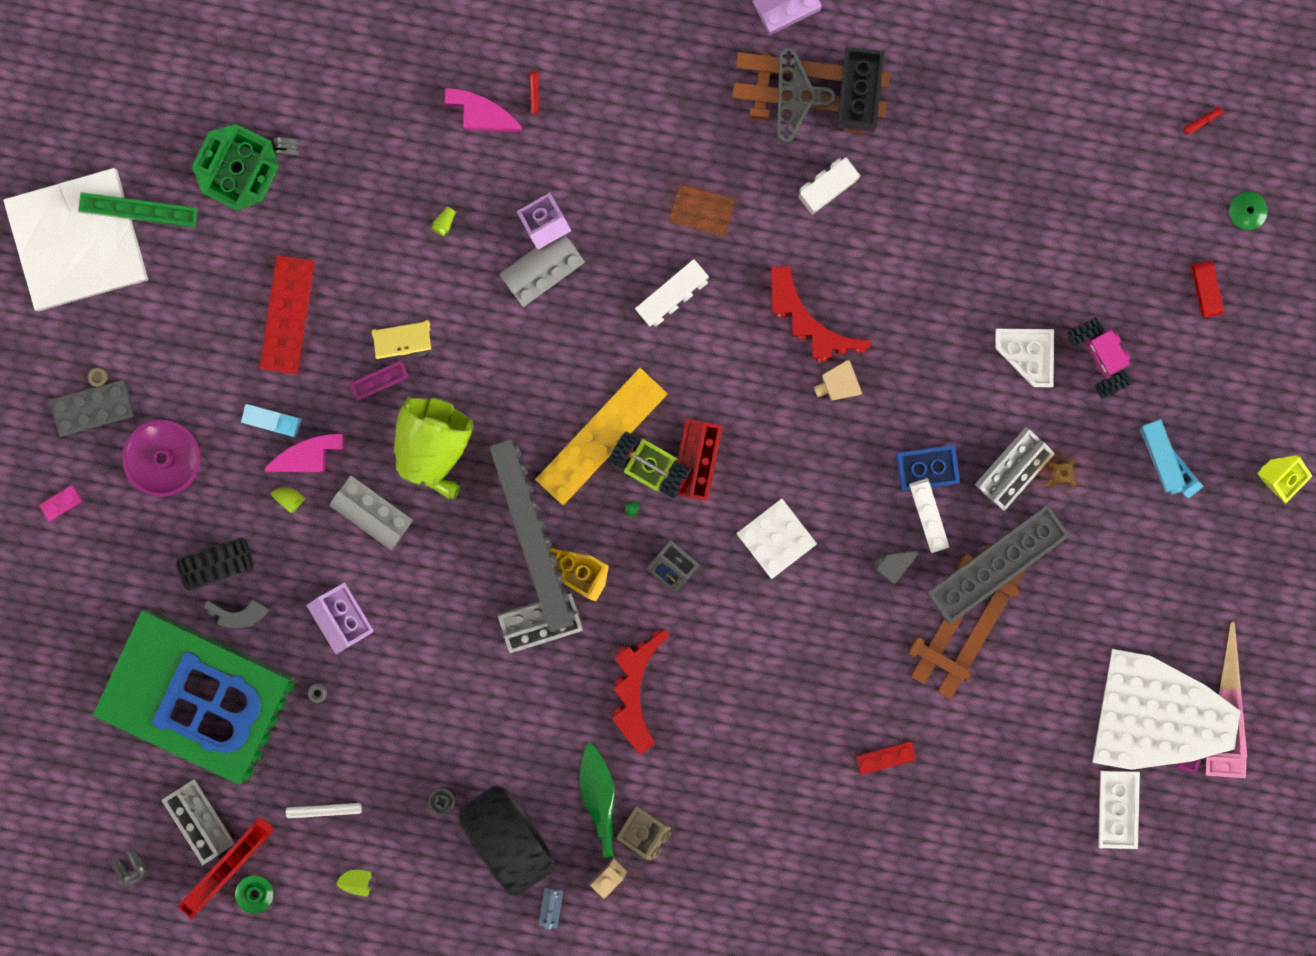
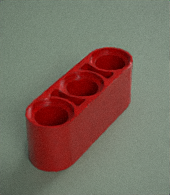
[1191,260,1223,318]

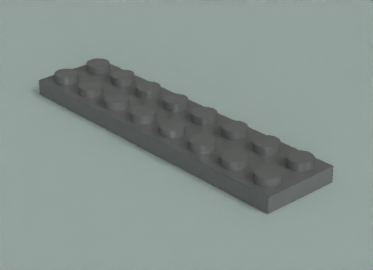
[926,505,1070,625]

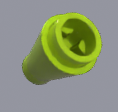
[431,207,456,237]
[430,479,460,499]

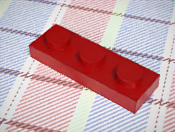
[856,741,916,775]

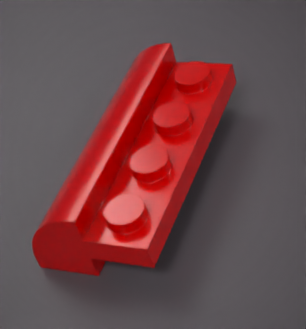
[678,418,723,501]

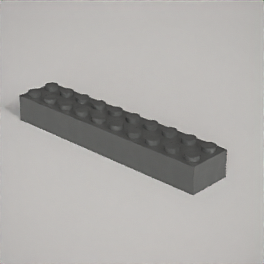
[489,439,576,632]

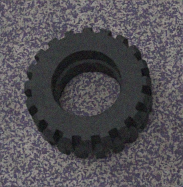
[176,537,255,591]

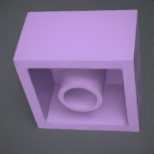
[517,193,571,249]

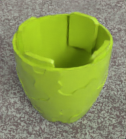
[394,397,474,487]

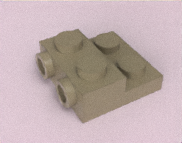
[616,806,671,860]

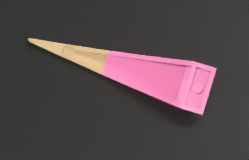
[1206,622,1247,778]

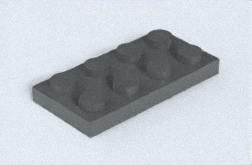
[50,380,135,437]

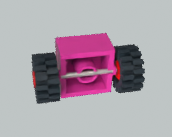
[1066,317,1132,399]

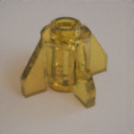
[1047,458,1077,489]

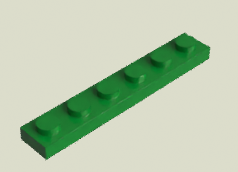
[78,192,198,228]

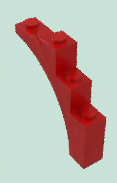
[771,266,871,362]
[612,628,670,755]
[177,817,274,920]

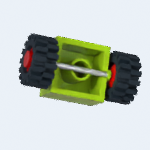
[609,431,691,499]

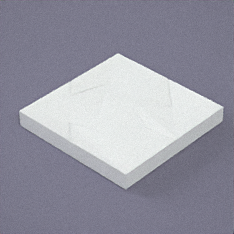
[3,168,148,311]

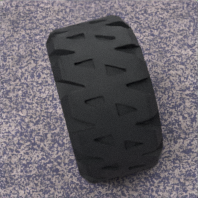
[459,785,555,896]

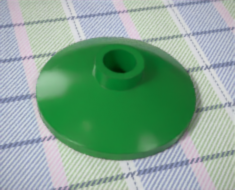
[1229,192,1268,230]
[235,875,274,914]

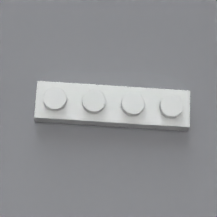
[909,478,950,553]

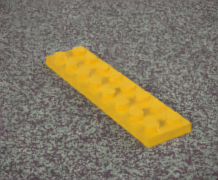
[535,368,668,505]

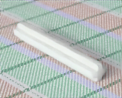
[286,803,362,818]

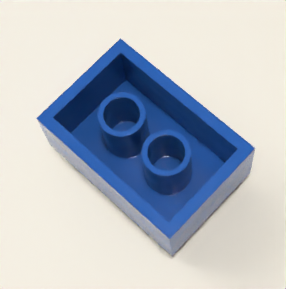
[895,445,960,491]

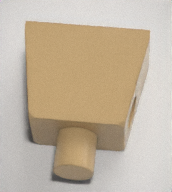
[814,360,862,401]
[588,858,627,899]

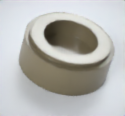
[88,368,108,387]

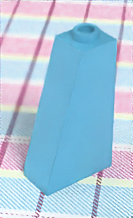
[1140,420,1186,495]

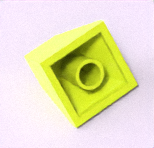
[1257,455,1312,503]

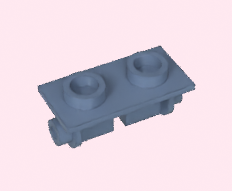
[538,888,563,929]

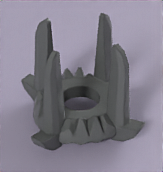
[112,850,151,887]

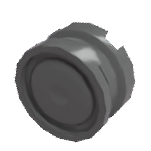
[273,138,300,157]
[428,787,456,815]

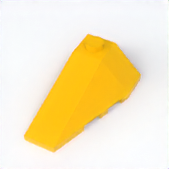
[549,548,609,601]

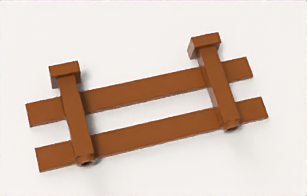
[732,52,891,134]
[907,544,1027,699]

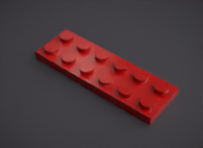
[259,255,315,375]

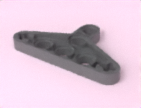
[777,48,835,144]

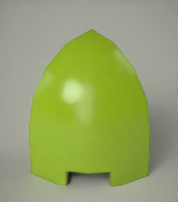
[270,486,306,513]
[337,870,371,897]

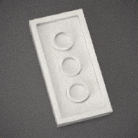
[1098,770,1140,849]

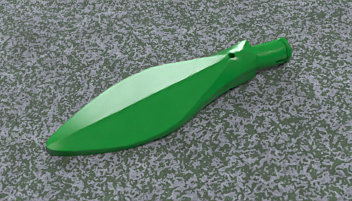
[580,742,615,858]

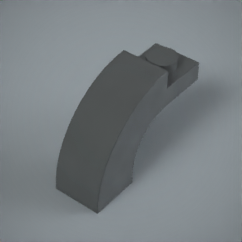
[204,599,271,629]

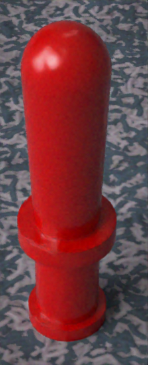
[529,71,540,114]
[1183,106,1223,135]

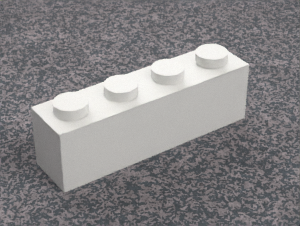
[635,259,709,327]

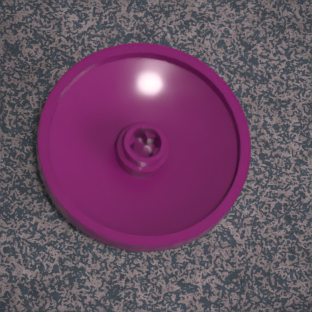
[122,420,201,497]

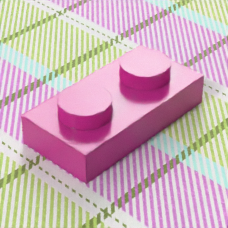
[39,485,83,522]

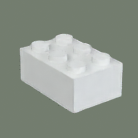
[798,158,860,215]

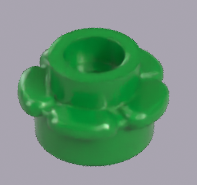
[625,500,640,518]

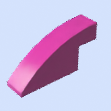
[445,88,522,132]
[265,434,345,472]

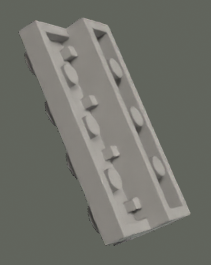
[499,235,585,307]
[975,427,1055,511]
[330,475,414,551]
[498,591,583,653]
[161,779,235,865]

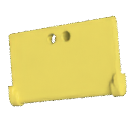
[372,320,431,359]

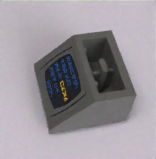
[646,539,700,593]

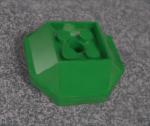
[192,124,279,211]

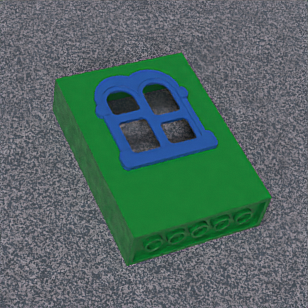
[92,608,295,785]

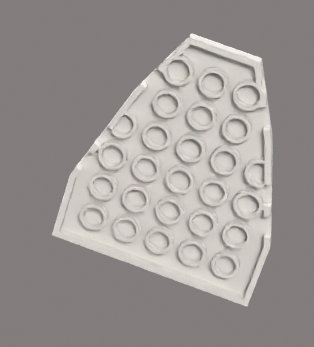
[1092,649,1241,770]

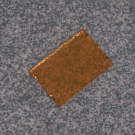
[669,183,735,237]

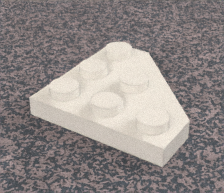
[995,329,1054,387]

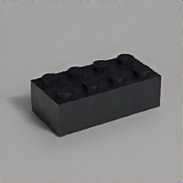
[836,47,885,132]

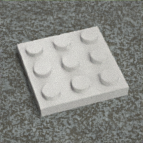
[736,499,817,579]

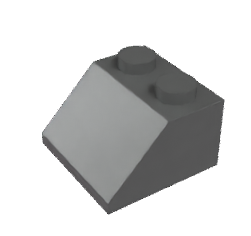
[873,550,918,584]

